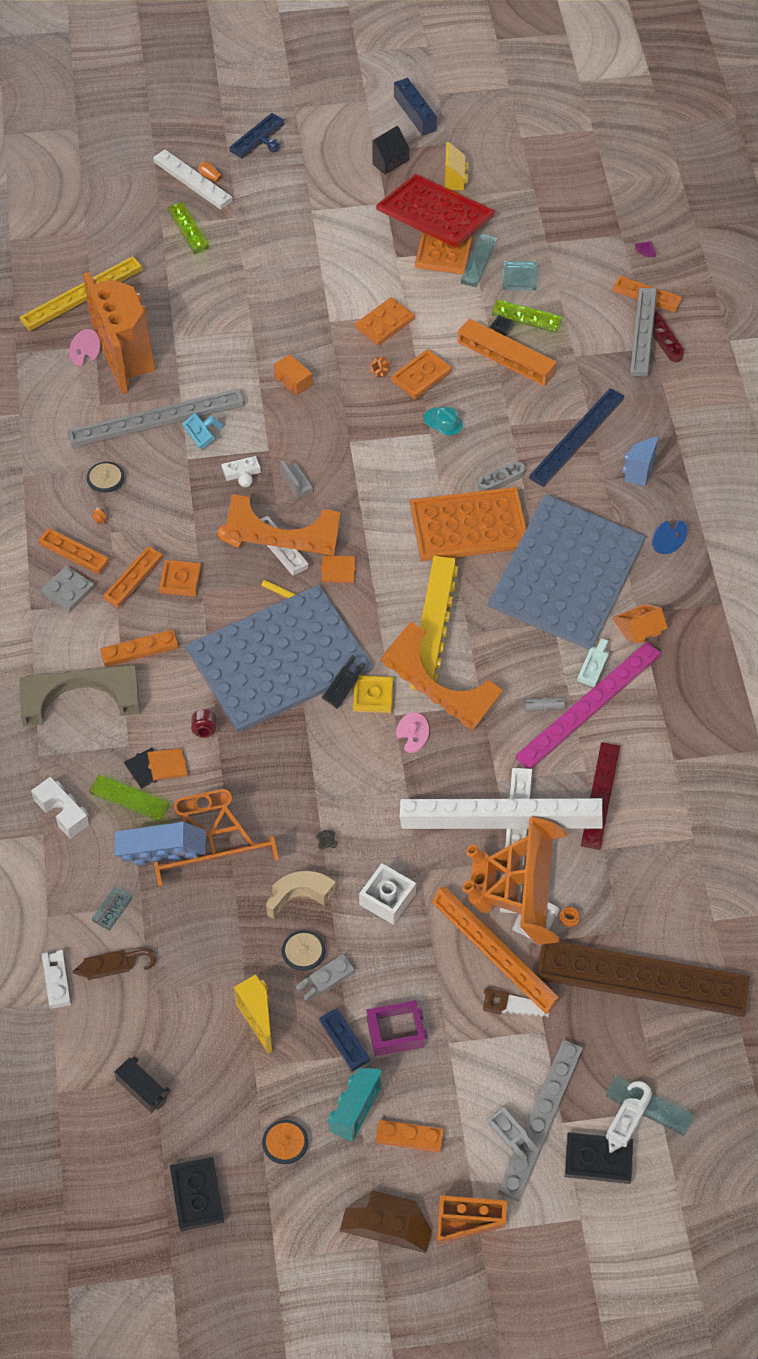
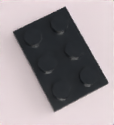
[564,1132,633,1184]
[170,1157,224,1232]

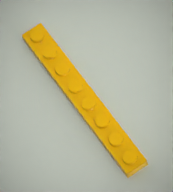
[19,256,142,332]

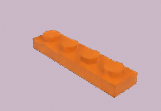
[612,275,682,313]
[38,528,110,575]
[103,546,163,609]
[100,629,178,667]

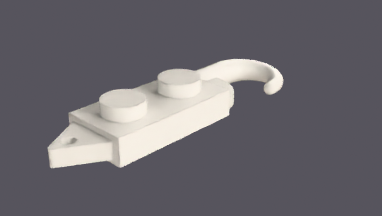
[606,1081,652,1153]

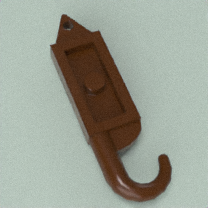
[72,947,156,980]

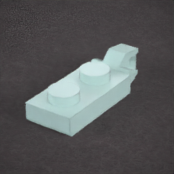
[577,638,609,687]

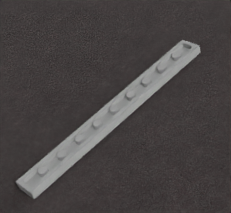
[68,389,243,448]

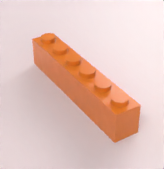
[457,318,557,386]

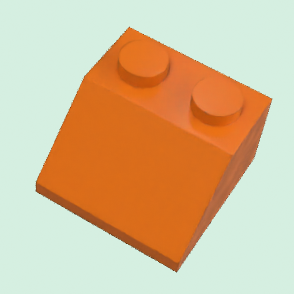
[613,604,668,644]

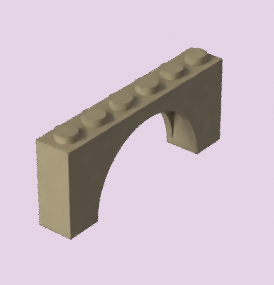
[19,665,140,726]

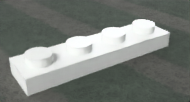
[260,516,309,576]

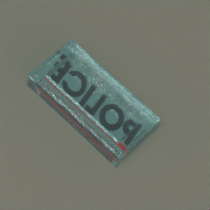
[92,887,132,931]

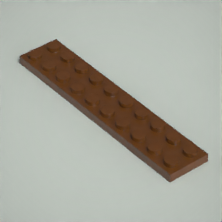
[537,942,750,1017]

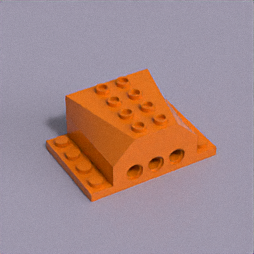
[83,272,156,394]

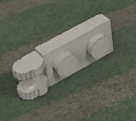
[296,954,355,1002]
[486,1107,538,1162]

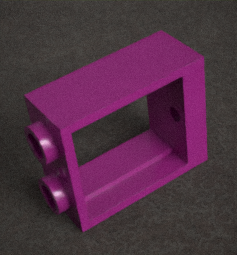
[366,1000,428,1057]

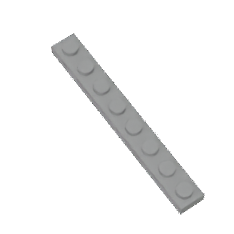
[498,1040,583,1202]

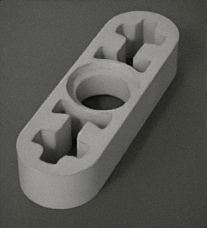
[478,461,525,491]

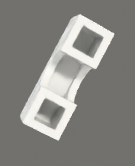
[31,777,89,839]

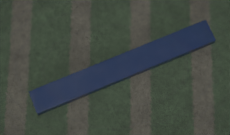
[529,388,624,487]

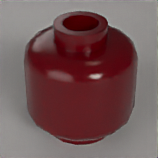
[191,709,216,738]

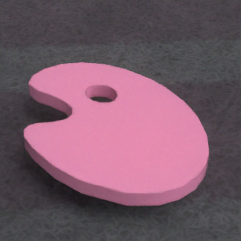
[69,329,100,367]
[396,712,429,753]

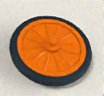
[262,1120,308,1164]

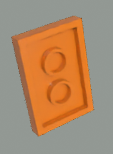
[355,297,415,346]
[391,349,452,400]

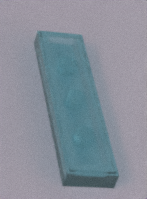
[461,234,497,288]
[606,1076,694,1136]

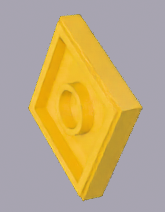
[353,675,393,713]

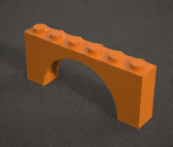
[224,494,340,556]
[381,621,503,730]

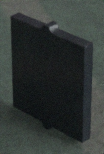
[124,747,157,789]

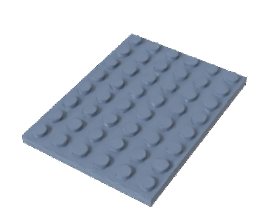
[488,494,645,650]
[185,585,373,733]

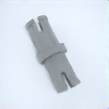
[525,697,565,712]

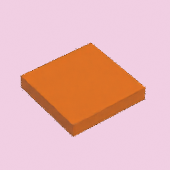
[159,560,202,597]

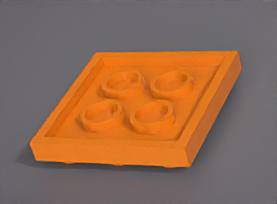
[415,232,472,274]

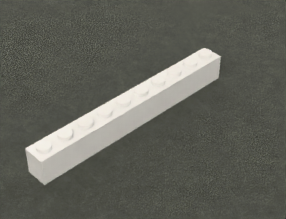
[400,799,602,829]

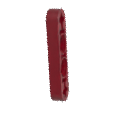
[653,311,684,362]

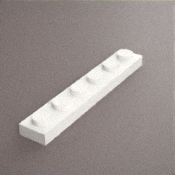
[153,150,232,210]

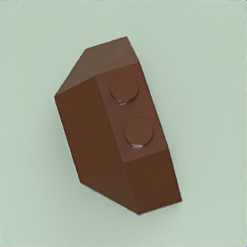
[340,1190,432,1253]

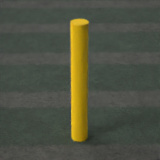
[261,579,297,598]

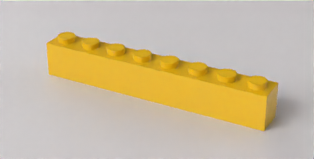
[410,556,458,689]

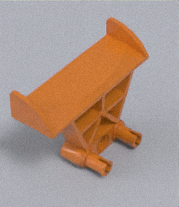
[153,789,279,887]
[462,817,567,945]

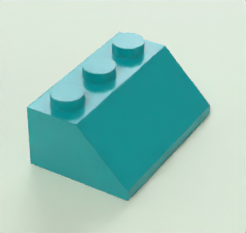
[327,1068,382,1142]

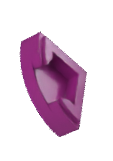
[635,241,656,257]

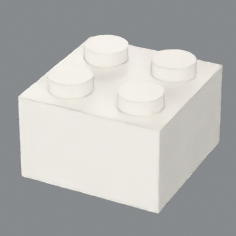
[359,863,416,925]

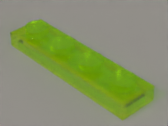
[167,202,209,254]
[492,299,562,333]
[90,775,170,822]

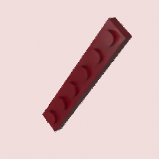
[581,742,620,850]

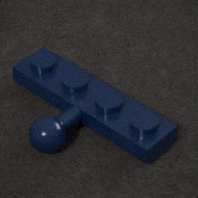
[229,113,284,159]

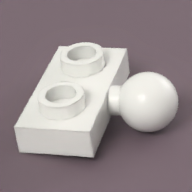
[221,456,261,488]

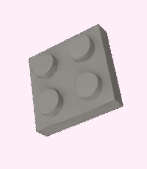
[41,566,95,612]

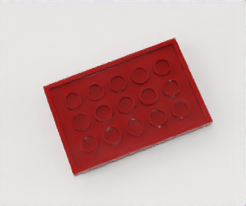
[376,173,495,248]

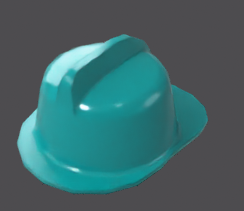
[423,406,463,436]

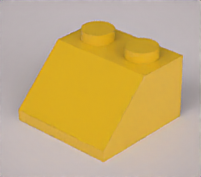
[445,142,468,190]

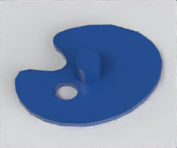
[652,520,687,554]

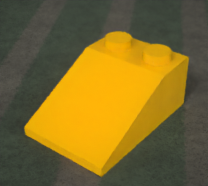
[234,974,272,1054]

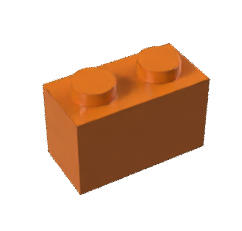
[274,354,313,395]

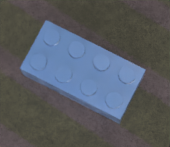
[114,822,206,866]

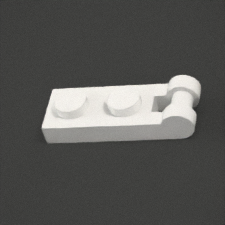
[42,950,71,1009]

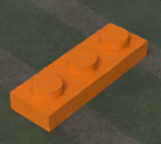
[376,1120,443,1153]

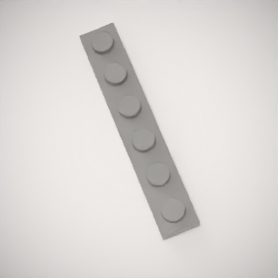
[630,288,657,376]

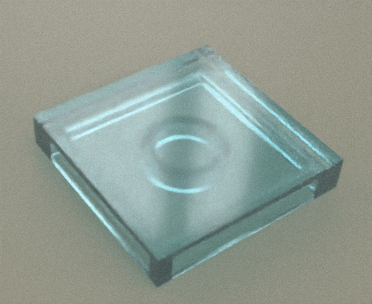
[502,261,537,291]

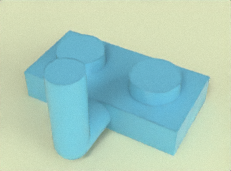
[182,413,223,450]

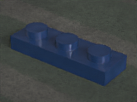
[319,1008,370,1072]

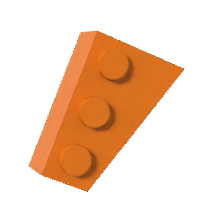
[436,1195,507,1245]

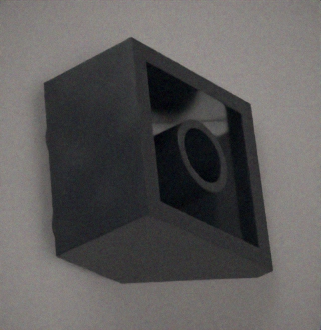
[372,126,410,175]

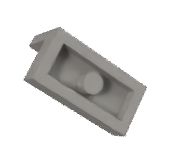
[280,460,313,499]

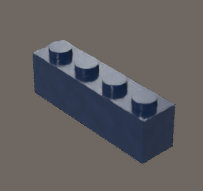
[394,77,437,136]

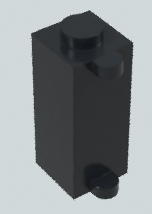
[114,1056,171,1113]

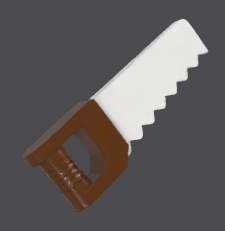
[483,988,549,1017]

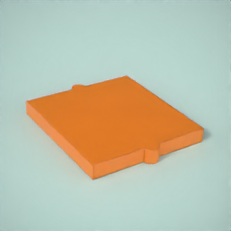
[320,555,356,583]
[147,748,187,780]

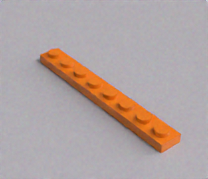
[432,886,559,1014]

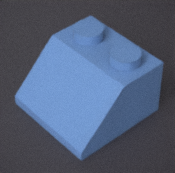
[623,437,658,486]

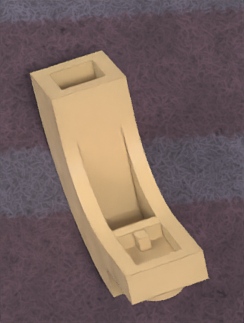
[266,871,336,919]

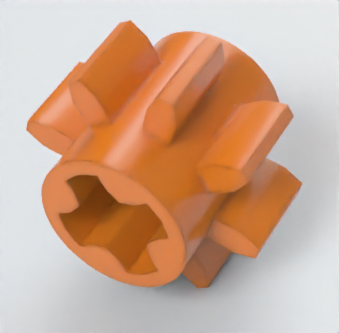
[369,356,391,378]

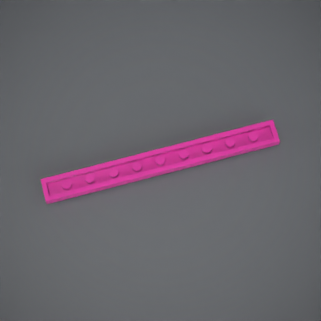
[516,642,661,769]

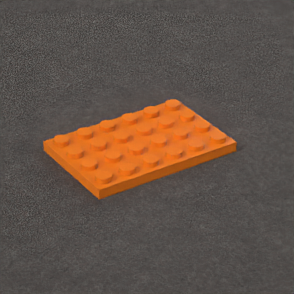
[409,487,526,562]

